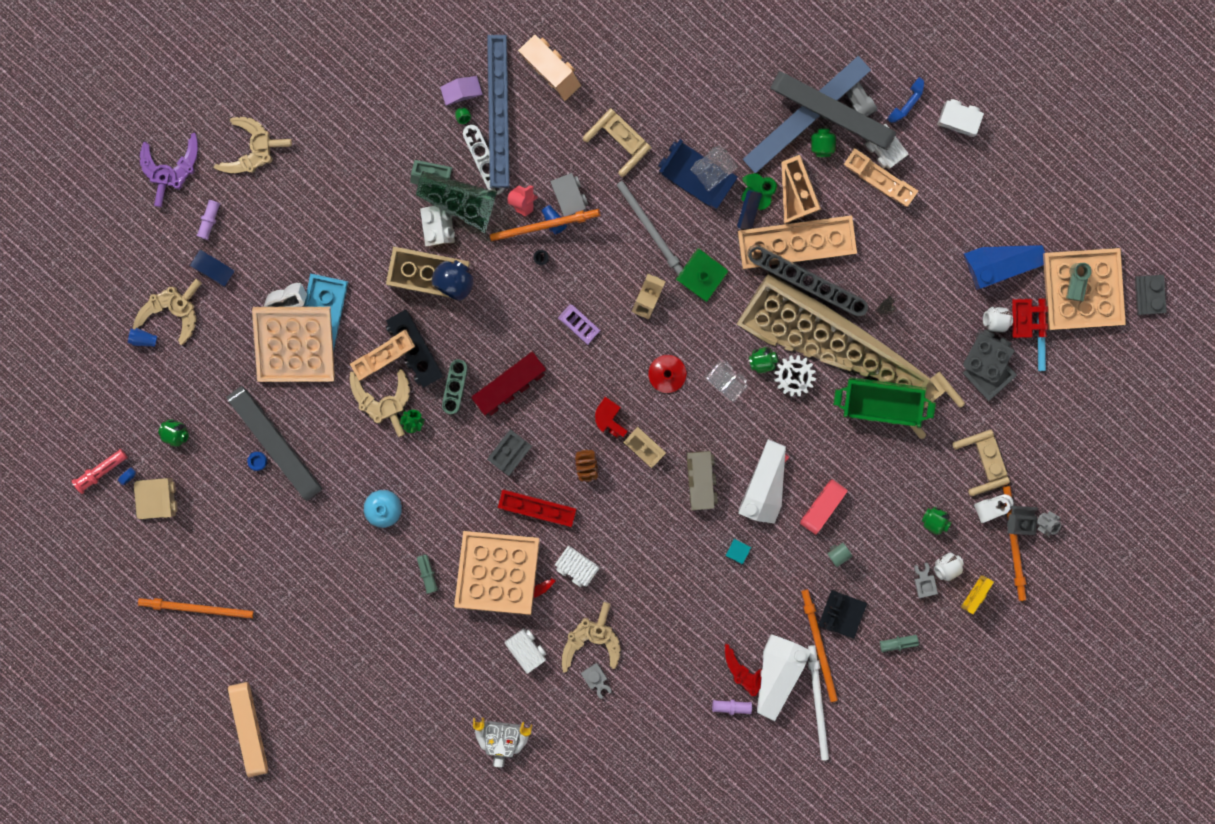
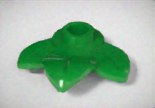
[741,173,777,210]

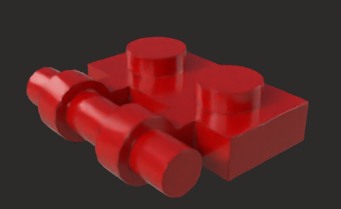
[1012,299,1048,338]

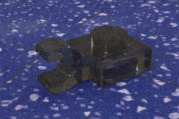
[874,296,896,316]

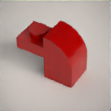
[595,397,627,438]

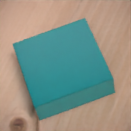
[725,539,751,564]

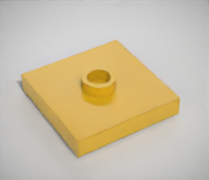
[961,576,994,614]

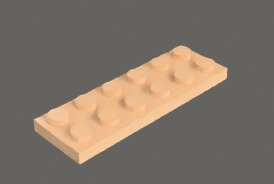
[737,215,857,269]

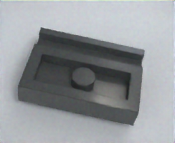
[1134,275,1167,315]
[487,429,532,476]
[1007,505,1038,535]

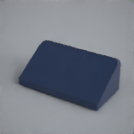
[737,189,762,229]

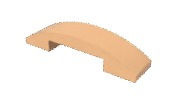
[844,148,918,207]
[350,330,415,381]

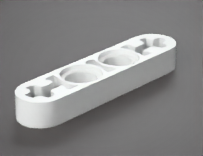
[463,125,504,195]

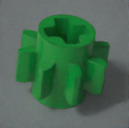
[400,410,425,433]

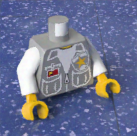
[473,717,533,767]

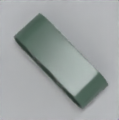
[442,359,468,414]

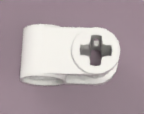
[974,494,1014,523]

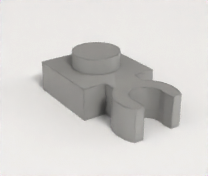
[914,563,938,598]
[581,662,612,699]

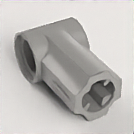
[846,82,878,117]

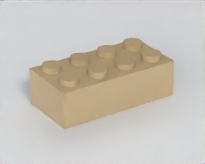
[386,247,471,298]

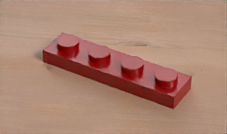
[498,489,577,527]

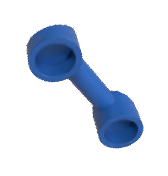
[886,77,924,123]

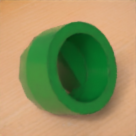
[455,108,472,124]

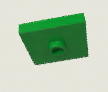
[675,248,729,302]

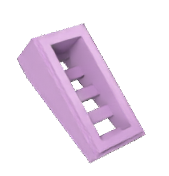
[558,304,601,345]

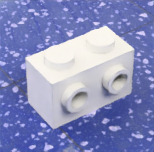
[937,99,984,137]

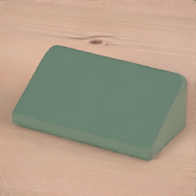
[410,160,452,190]

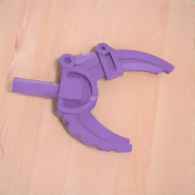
[140,132,198,207]

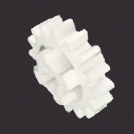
[774,355,816,397]

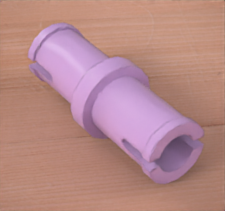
[196,200,220,240]
[712,699,752,715]

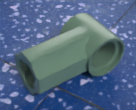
[1066,263,1092,301]
[827,543,853,567]

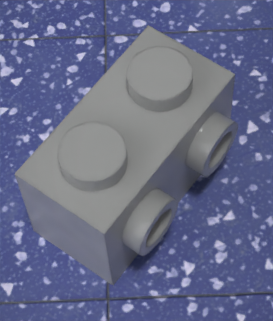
[550,173,588,217]

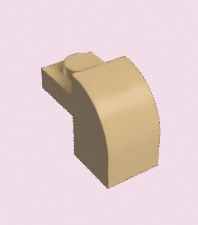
[631,274,666,319]

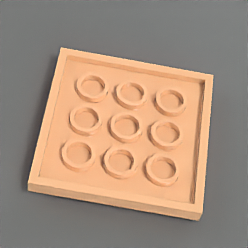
[1043,248,1126,330]
[252,307,335,382]
[454,531,540,615]

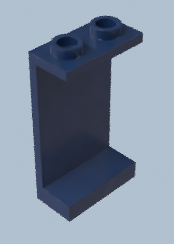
[658,139,738,211]

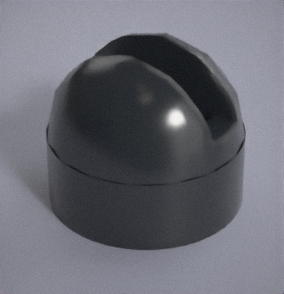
[533,250,550,265]

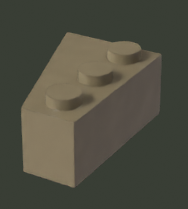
[686,450,718,510]

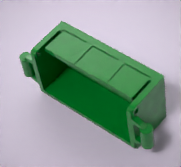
[833,377,936,428]

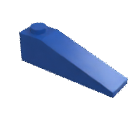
[963,245,1045,290]

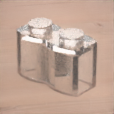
[704,360,748,403]

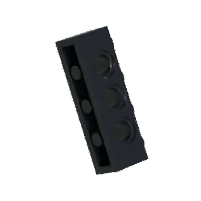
[385,309,445,388]

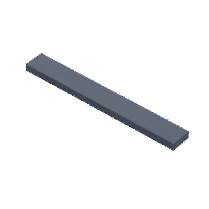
[487,35,509,188]
[743,56,871,173]

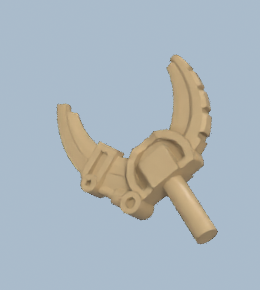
[213,117,292,173]
[133,279,202,345]
[350,369,410,438]
[562,602,620,673]

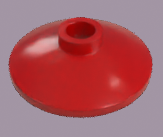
[648,355,687,393]

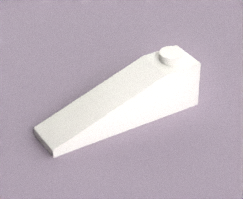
[739,439,786,523]
[757,634,811,721]

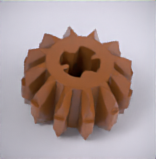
[575,449,598,482]

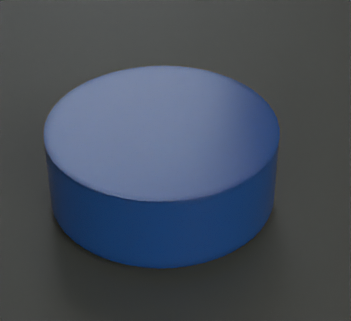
[247,451,268,471]
[117,467,136,485]

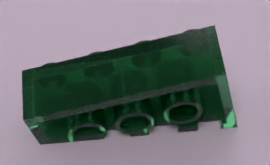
[416,171,497,233]

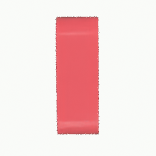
[800,479,848,535]

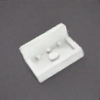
[420,205,455,246]

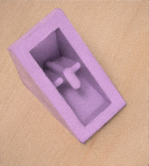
[440,76,482,106]

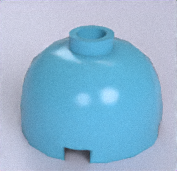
[363,490,402,528]

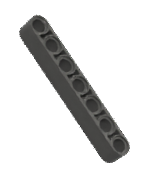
[770,71,897,150]
[747,244,868,316]
[226,385,322,501]

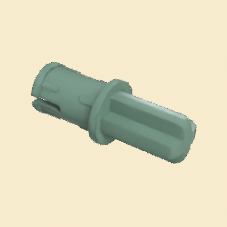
[417,555,438,594]
[880,635,919,653]

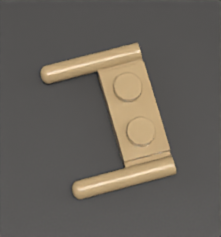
[583,108,652,177]
[910,371,965,439]
[952,429,1010,496]

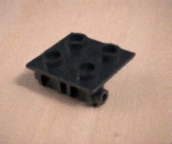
[818,590,867,639]

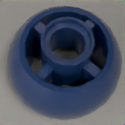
[431,260,474,301]

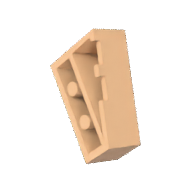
[518,35,581,101]
[782,155,822,224]

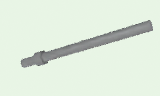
[616,181,683,275]

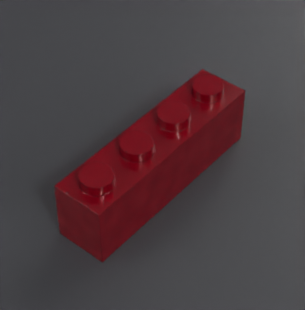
[471,351,547,416]

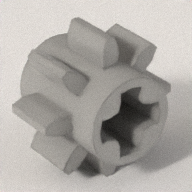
[1037,511,1061,536]

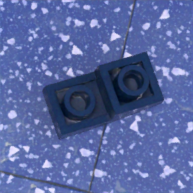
[189,250,234,287]

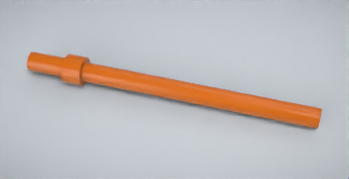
[490,209,601,241]
[1003,486,1026,601]
[801,589,838,702]
[138,598,254,619]

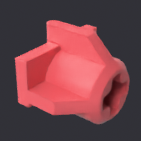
[507,185,538,216]

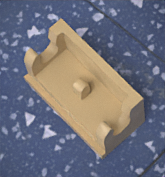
[624,427,666,468]

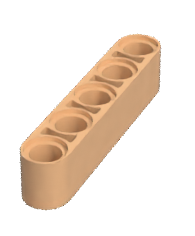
[228,682,268,777]

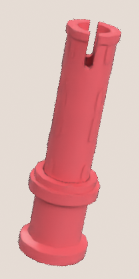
[72,448,128,494]

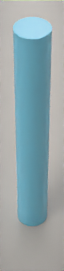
[1037,313,1046,371]

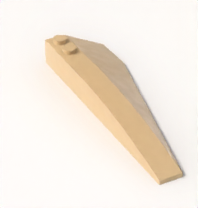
[737,272,930,387]

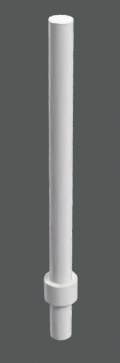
[808,645,829,760]

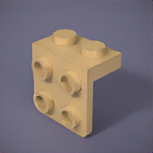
[134,478,177,519]

